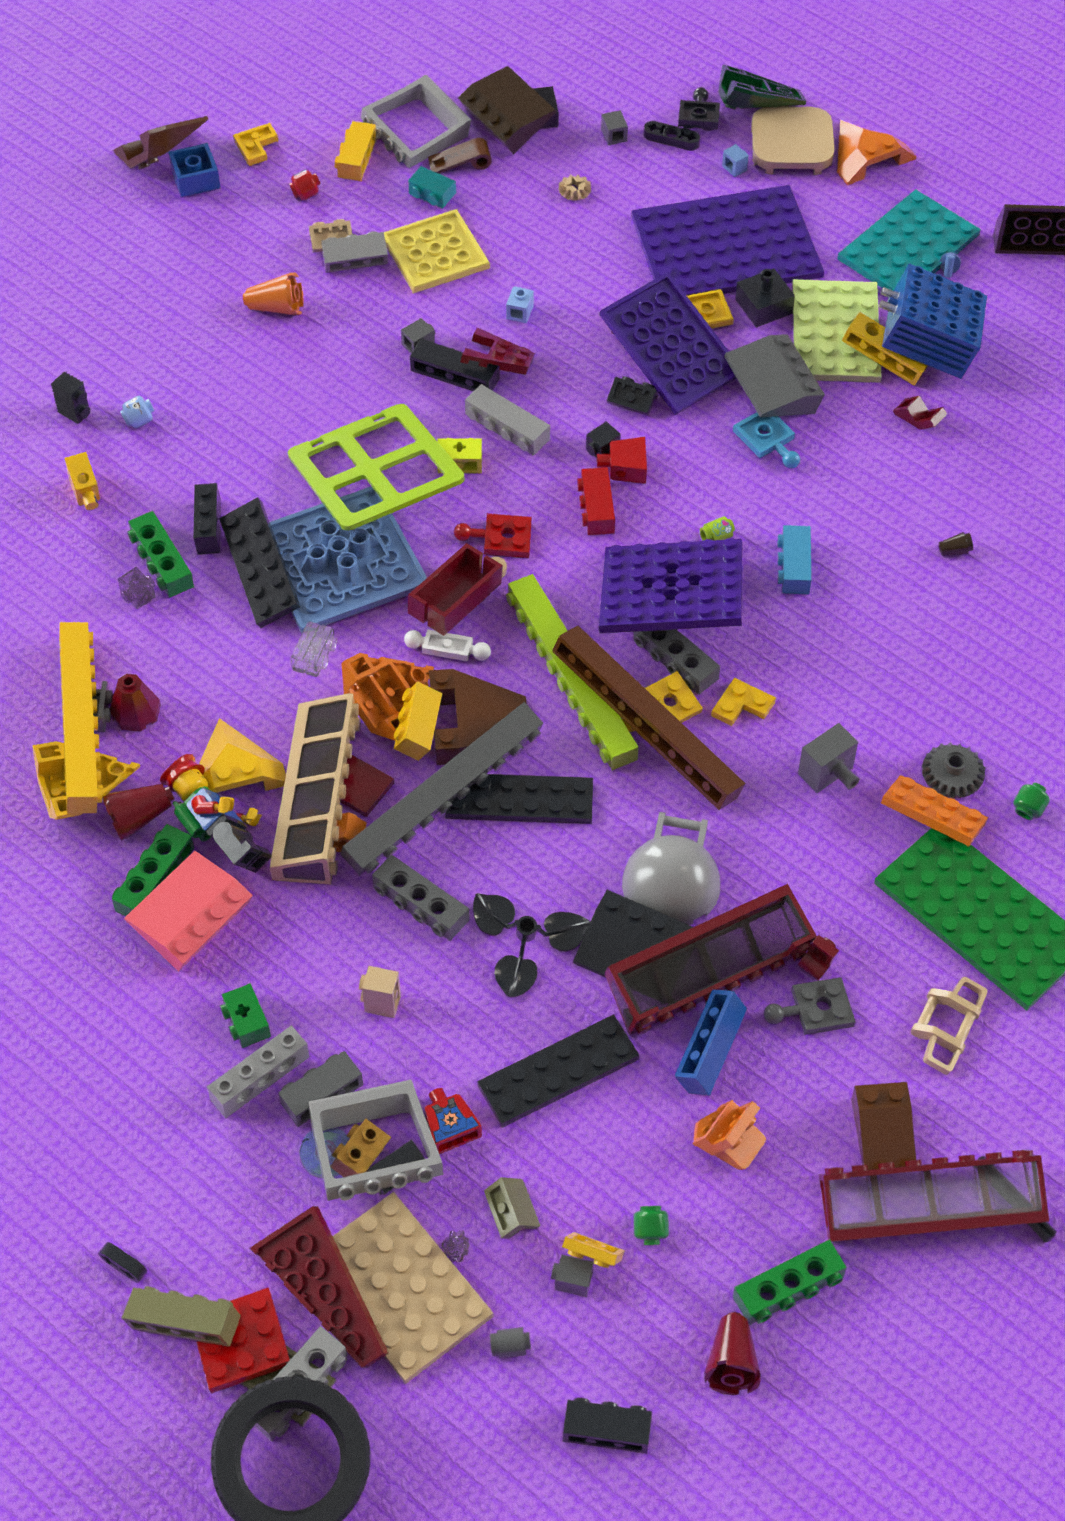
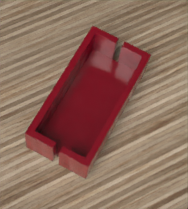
[408,543,503,636]

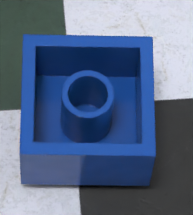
[168,143,221,197]

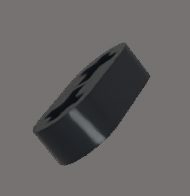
[98,1242,147,1283]

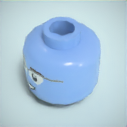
[120,396,155,428]

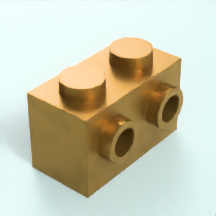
[330,1119,391,1177]

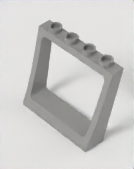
[361,75,471,168]
[308,1080,443,1201]

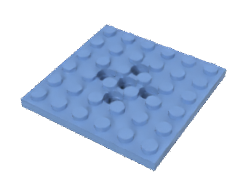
[270,486,427,634]

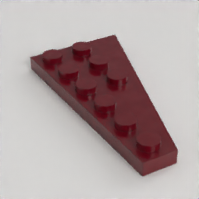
[250,1206,389,1368]

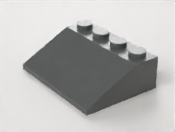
[724,334,825,417]

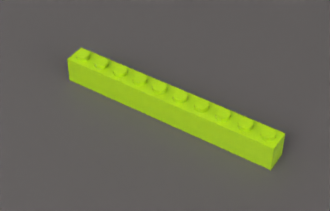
[506,574,639,770]

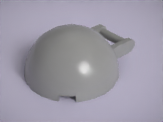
[622,812,721,925]

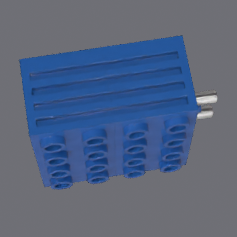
[879,263,987,379]

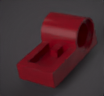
[798,935,839,980]

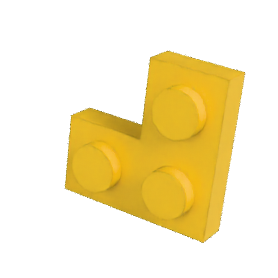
[233,123,278,166]
[711,678,776,726]

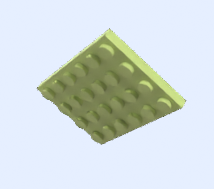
[792,279,882,382]

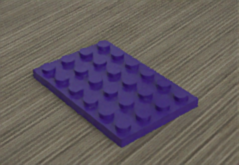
[599,272,737,415]

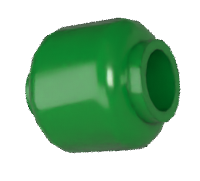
[1013,783,1050,820]
[633,1206,669,1245]

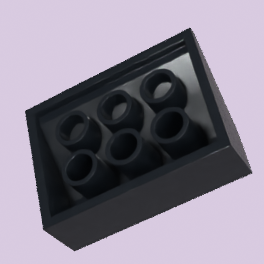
[573,890,694,1004]

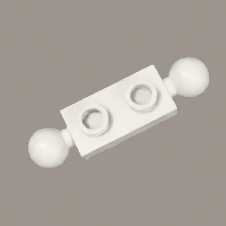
[404,629,491,661]

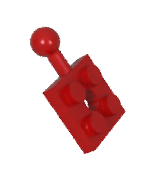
[454,513,532,558]

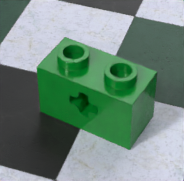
[220,983,271,1048]

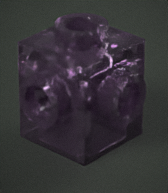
[118,567,156,609]

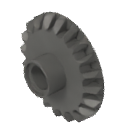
[922,742,986,798]

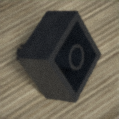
[735,268,795,327]

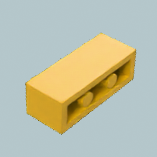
[334,121,377,181]
[394,682,442,761]

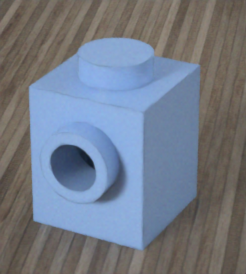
[506,286,534,323]

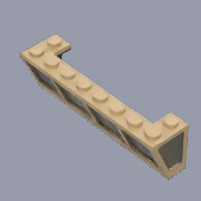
[270,693,361,884]

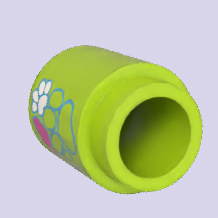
[699,516,735,541]

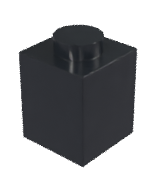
[586,421,621,458]

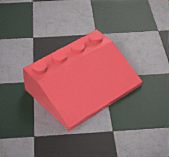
[124,851,253,972]

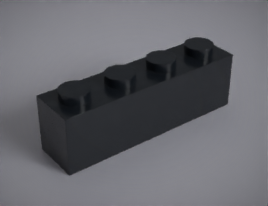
[410,339,500,391]

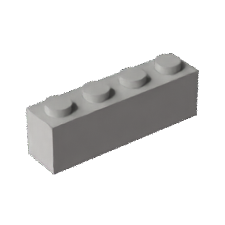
[465,384,550,455]

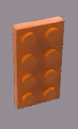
[881,775,988,846]

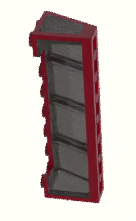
[605,884,817,1035]

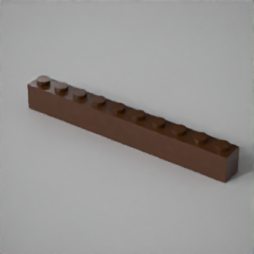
[552,626,746,810]

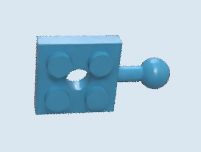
[733,412,800,469]

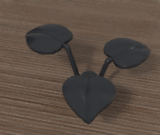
[473,893,590,997]

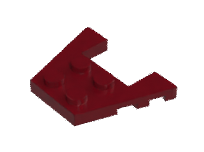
[460,328,535,375]

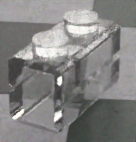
[290,621,337,677]

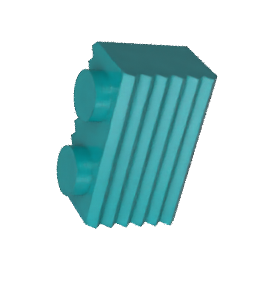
[408,166,456,209]

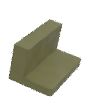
[484,1177,540,1239]

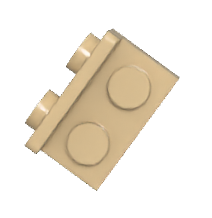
[309,219,352,252]

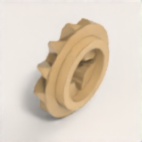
[559,174,591,200]

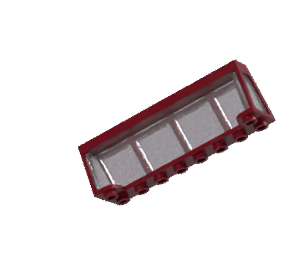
[819,1150,1049,1242]

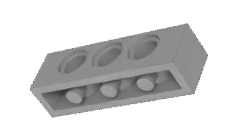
[207,1025,309,1118]
[254,1326,347,1441]

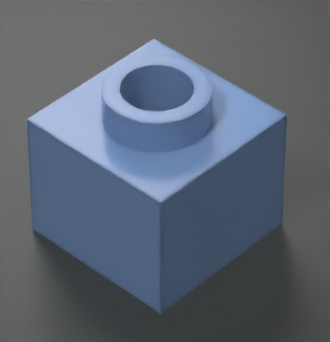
[722,144,749,177]

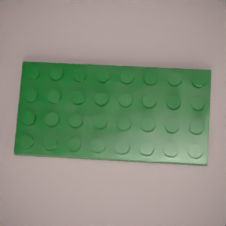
[874,828,1065,1011]

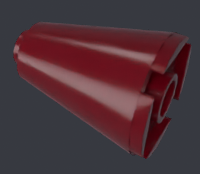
[103,783,175,840]
[704,1312,761,1395]

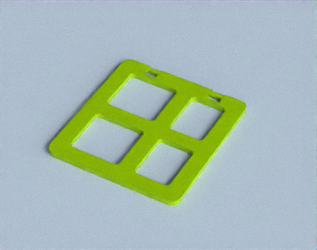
[287,404,465,531]

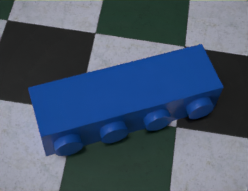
[675,989,747,1096]

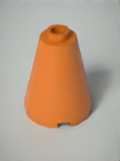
[243,272,304,315]

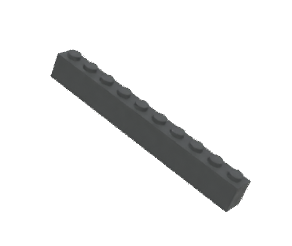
[340,702,543,876]

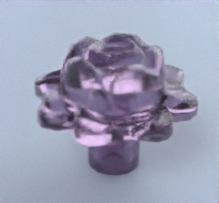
[442,1230,470,1262]

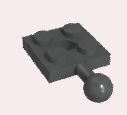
[764,977,855,1035]

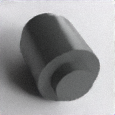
[490,1327,531,1358]

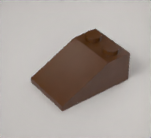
[851,1082,916,1170]

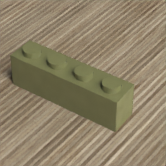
[122,1286,241,1347]

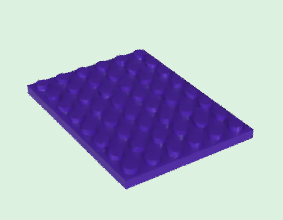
[631,185,824,296]

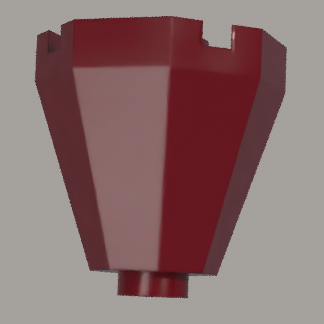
[110,674,161,731]

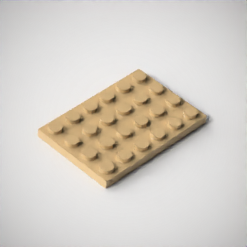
[333,1192,494,1384]

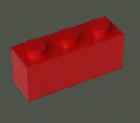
[577,467,615,535]

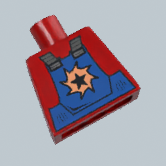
[425,1088,482,1154]

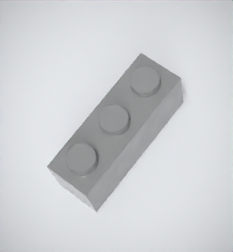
[321,231,388,273]

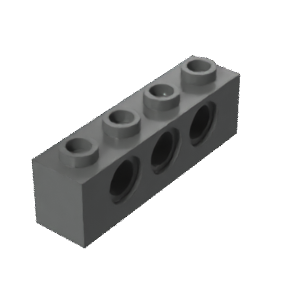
[633,629,720,695]
[372,854,469,941]

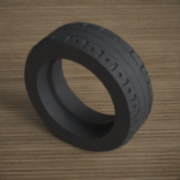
[211,1376,370,1521]

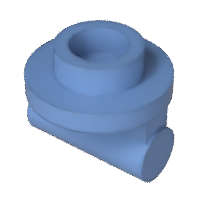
[940,252,961,278]

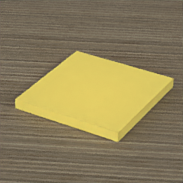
[384,209,490,294]

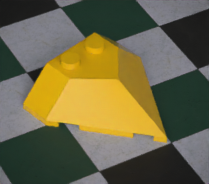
[199,718,286,793]
[32,741,140,820]

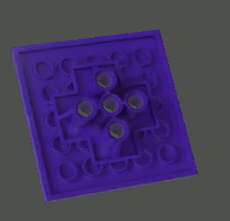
[599,538,743,634]

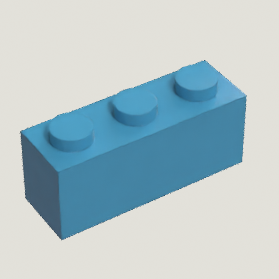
[777,525,812,594]

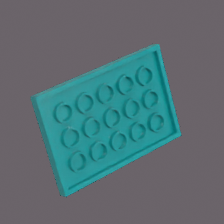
[837,189,981,291]

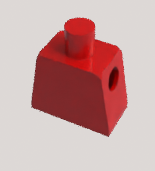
[597,437,647,484]

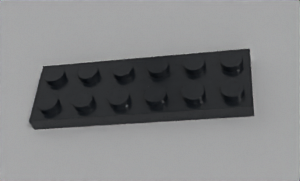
[219,497,301,628]
[445,774,593,824]
[477,1014,639,1128]

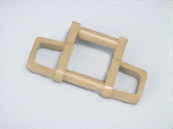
[911,977,988,1075]

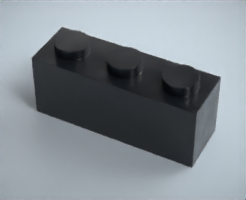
[193,483,221,555]
[563,1398,652,1454]

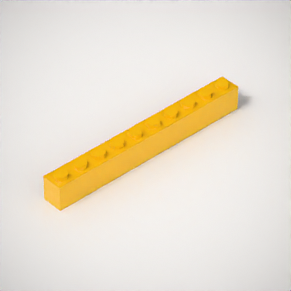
[59,622,102,814]

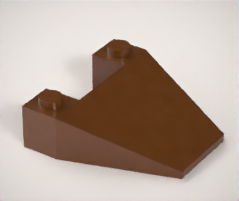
[429,669,527,765]

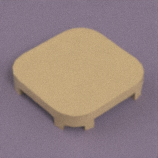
[751,106,834,175]

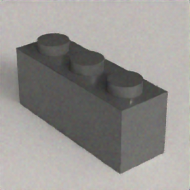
[278,1051,363,1127]

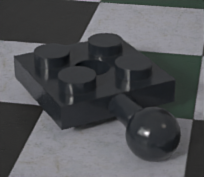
[678,87,720,131]

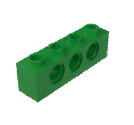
[127,511,194,598]
[112,824,194,917]
[733,1239,847,1325]

